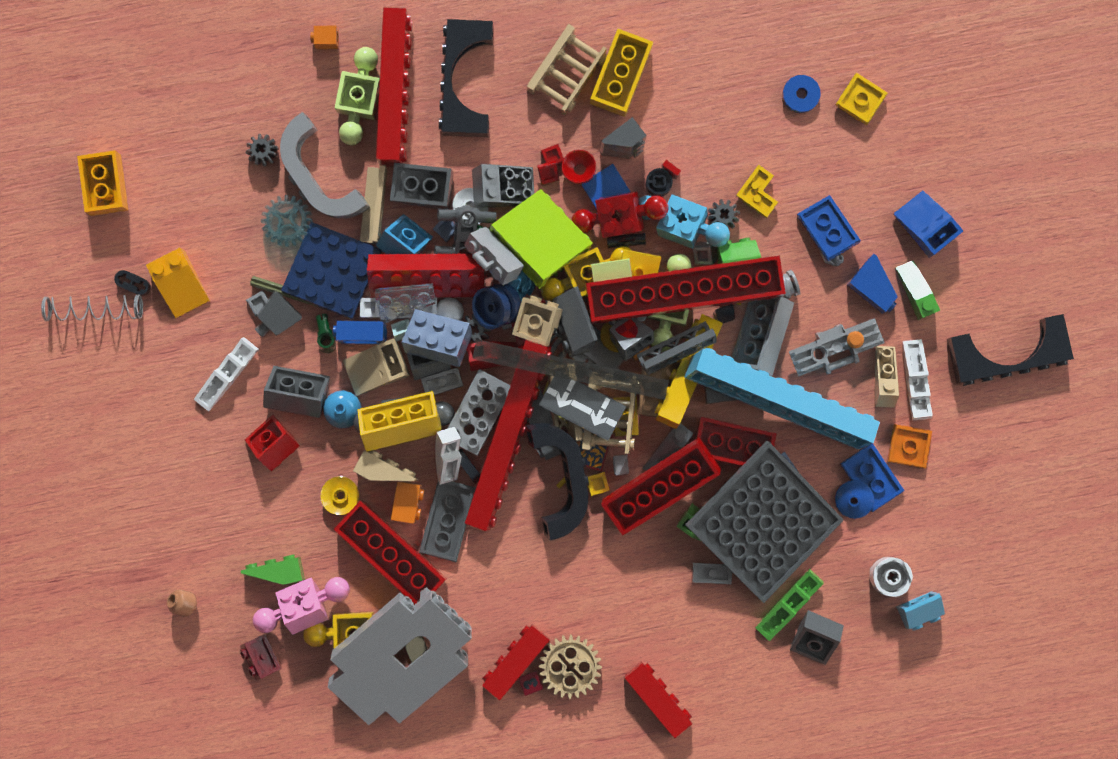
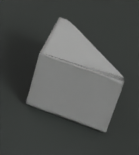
[693,242,717,265]
[613,455,629,476]

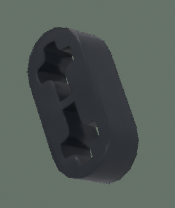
[114,270,151,296]
[459,449,480,483]

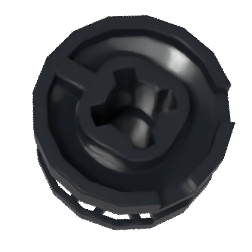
[645,168,673,197]

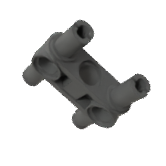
[434,205,496,254]

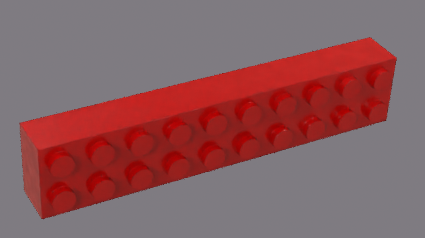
[586,255,786,324]

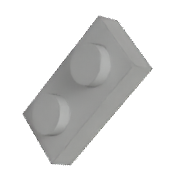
[421,367,463,395]
[692,563,732,584]

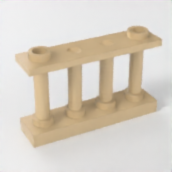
[527,24,607,115]
[582,372,641,454]

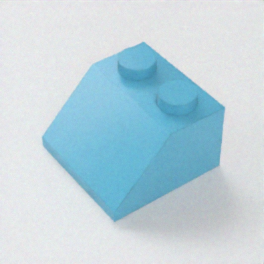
[896,591,945,631]

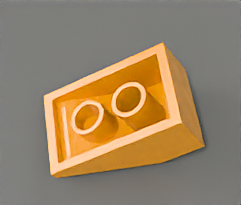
[146,248,210,318]

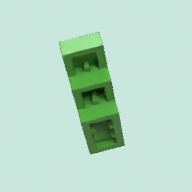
[755,569,824,641]

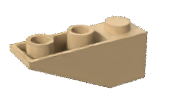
[874,346,899,408]

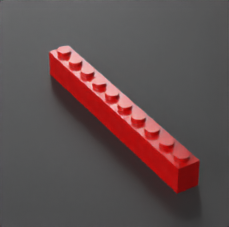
[465,340,552,531]

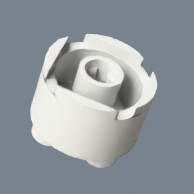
[869,557,913,597]

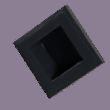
[713,304,735,324]

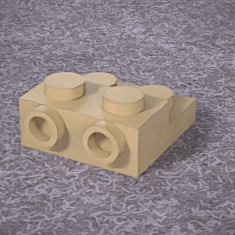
[512,295,563,346]

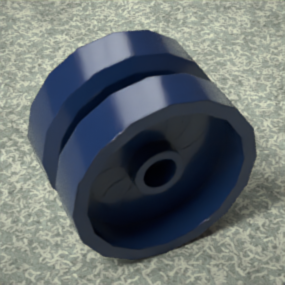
[472,283,521,330]

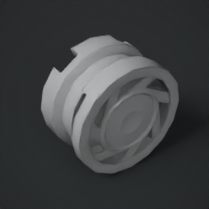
[783,270,800,299]

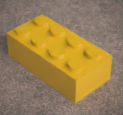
[590,29,653,117]

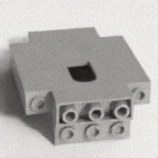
[328,587,472,725]

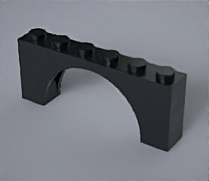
[439,19,494,137]
[947,314,1074,386]

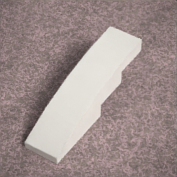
[194,337,259,411]
[902,339,933,421]

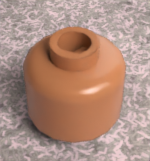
[167,589,197,617]

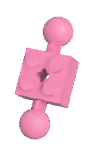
[253,577,350,635]

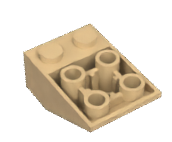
[343,338,410,396]
[353,450,418,482]

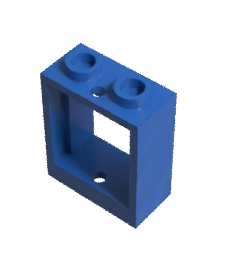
[333,321,387,344]

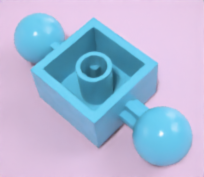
[639,195,730,249]

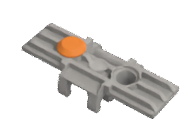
[789,318,884,377]

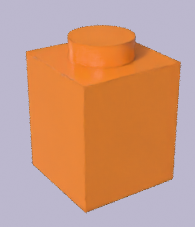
[310,25,339,49]

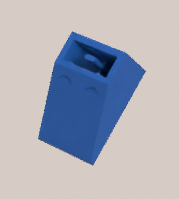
[893,190,963,258]

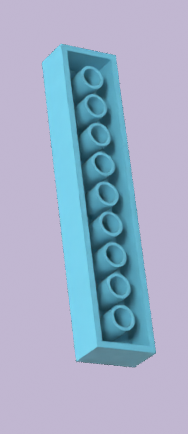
[684,348,880,449]

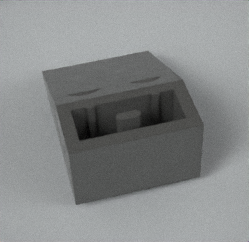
[472,164,534,208]

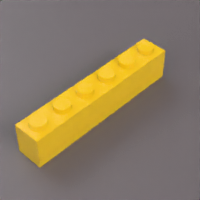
[654,314,723,429]

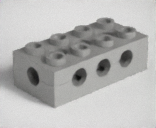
[448,369,510,456]

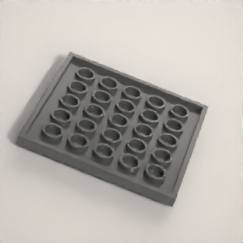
[686,441,843,603]

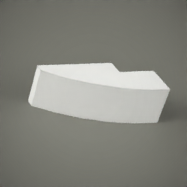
[435,427,462,485]

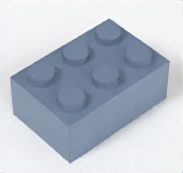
[402,309,472,367]

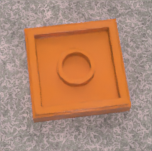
[887,424,932,469]

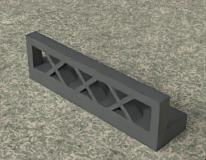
[637,321,716,376]

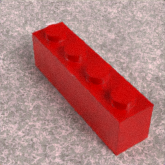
[482,624,550,701]
[624,661,693,739]

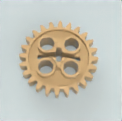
[539,634,602,699]

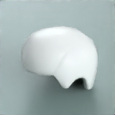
[437,298,464,321]

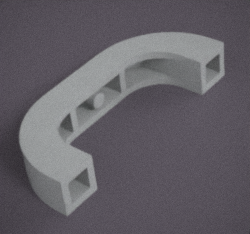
[280,112,370,219]

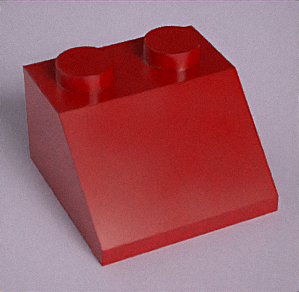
[245,414,300,471]

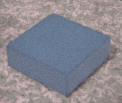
[433,221,455,243]

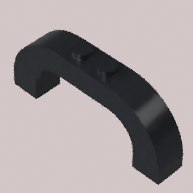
[526,423,589,541]

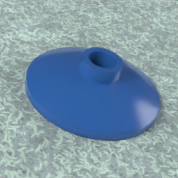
[835,480,874,519]

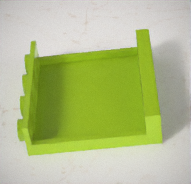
[489,189,592,289]

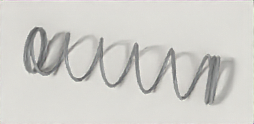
[41,295,143,321]

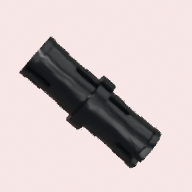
[607,233,646,248]

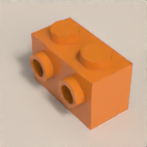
[391,481,424,524]

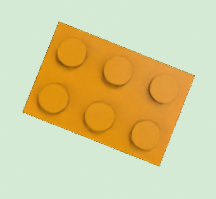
[77,150,129,216]

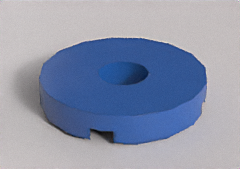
[782,75,821,113]

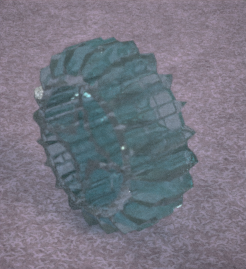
[261,195,313,247]

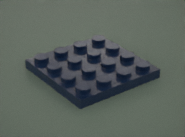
[281,222,382,320]

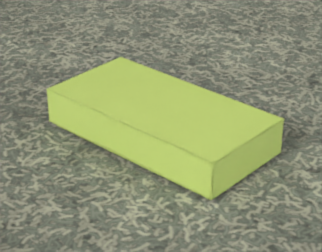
[591,259,632,282]

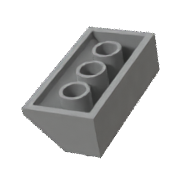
[732,297,794,376]

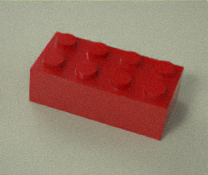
[695,417,777,466]

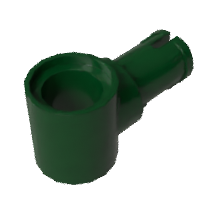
[315,314,336,354]

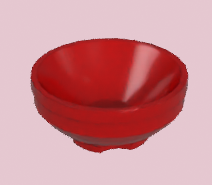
[562,149,596,184]

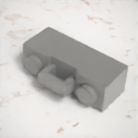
[464,227,524,285]

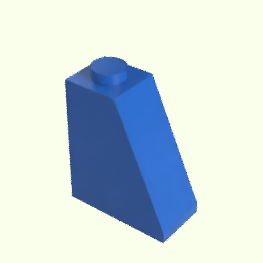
[847,254,898,314]

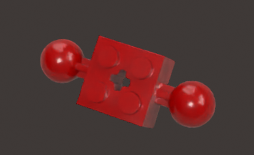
[571,191,669,238]

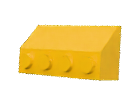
[357,391,442,452]

